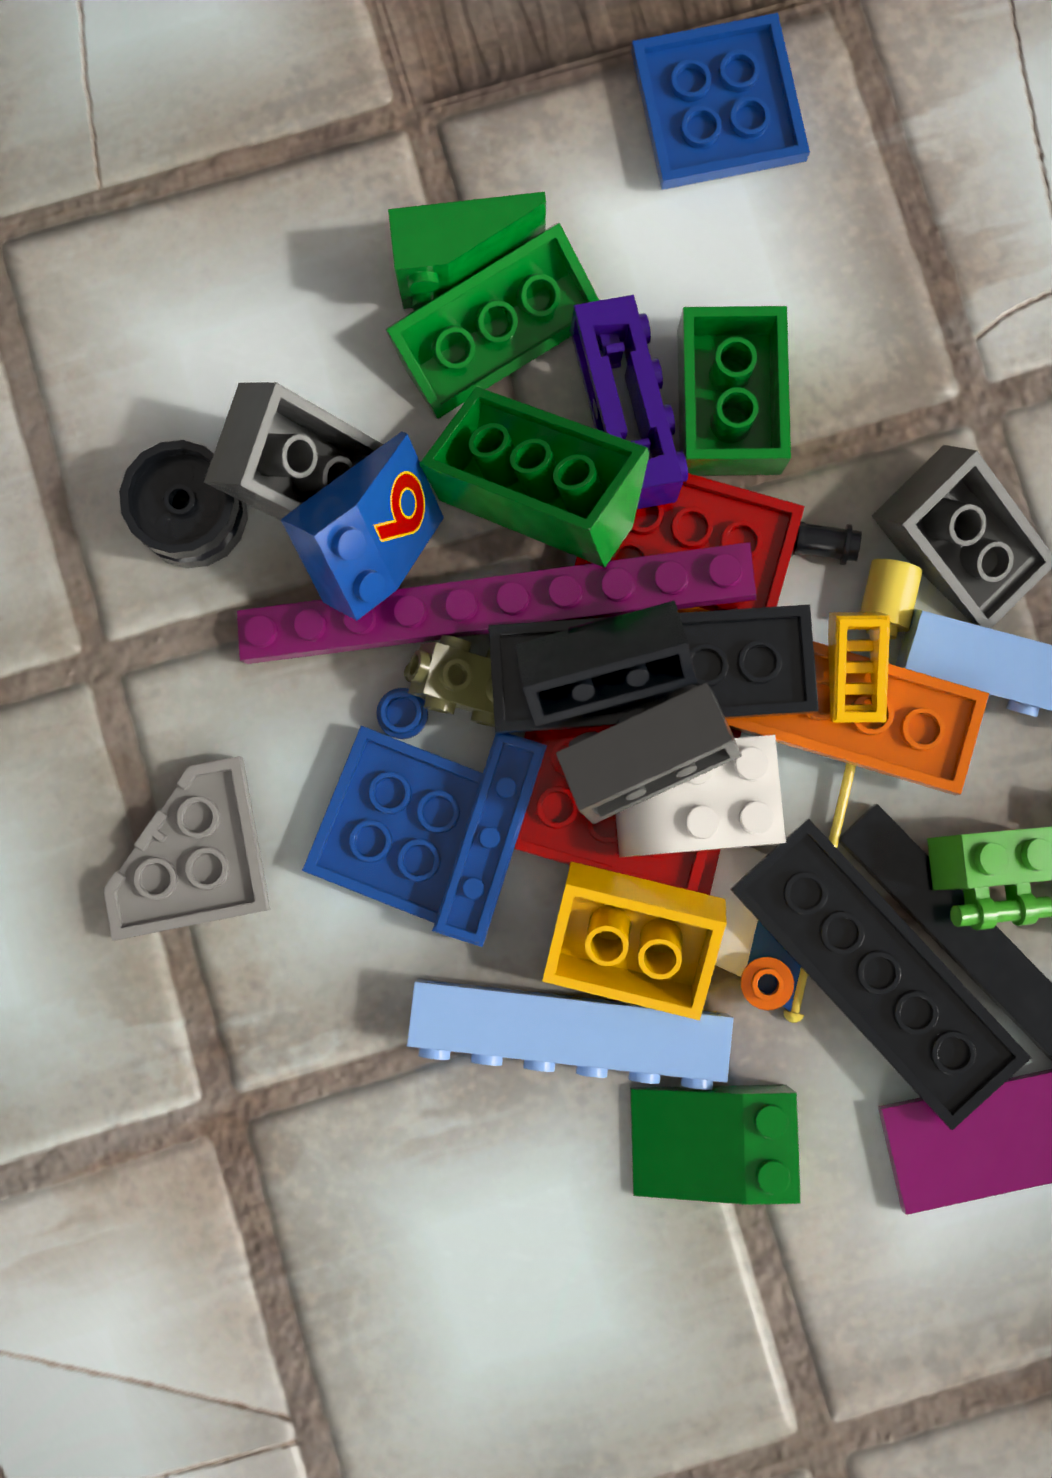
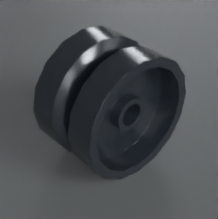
[119,440,248,568]

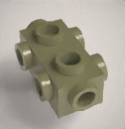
[404,635,495,728]

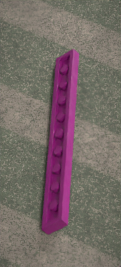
[237,542,757,664]

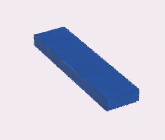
[432,733,547,947]

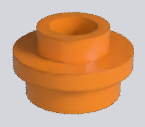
[740,957,794,1010]

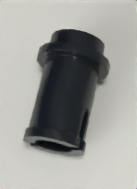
[795,521,862,565]

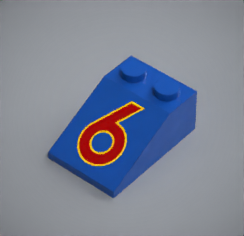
[280,431,444,621]

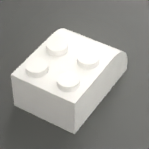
[615,735,786,858]

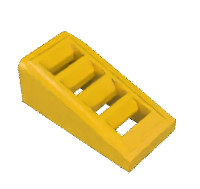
[828,612,890,723]

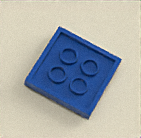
[631,13,810,190]
[302,726,483,923]

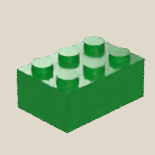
[677,306,791,476]

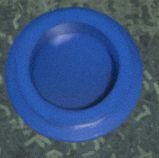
[376,688,428,740]

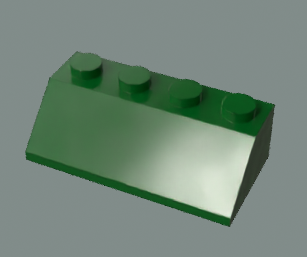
[419,386,649,568]

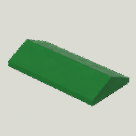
[385,223,599,419]

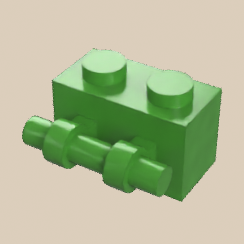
[927,827,1052,930]

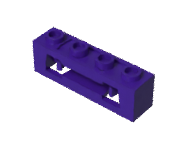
[570,294,688,509]

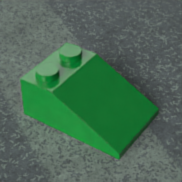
[388,191,546,311]
[630,1085,801,1205]

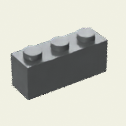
[556,682,742,824]

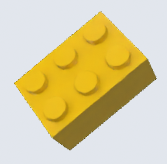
[542,861,727,1021]

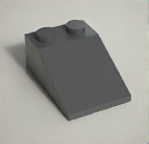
[872,445,1052,629]

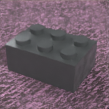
[204,382,383,521]

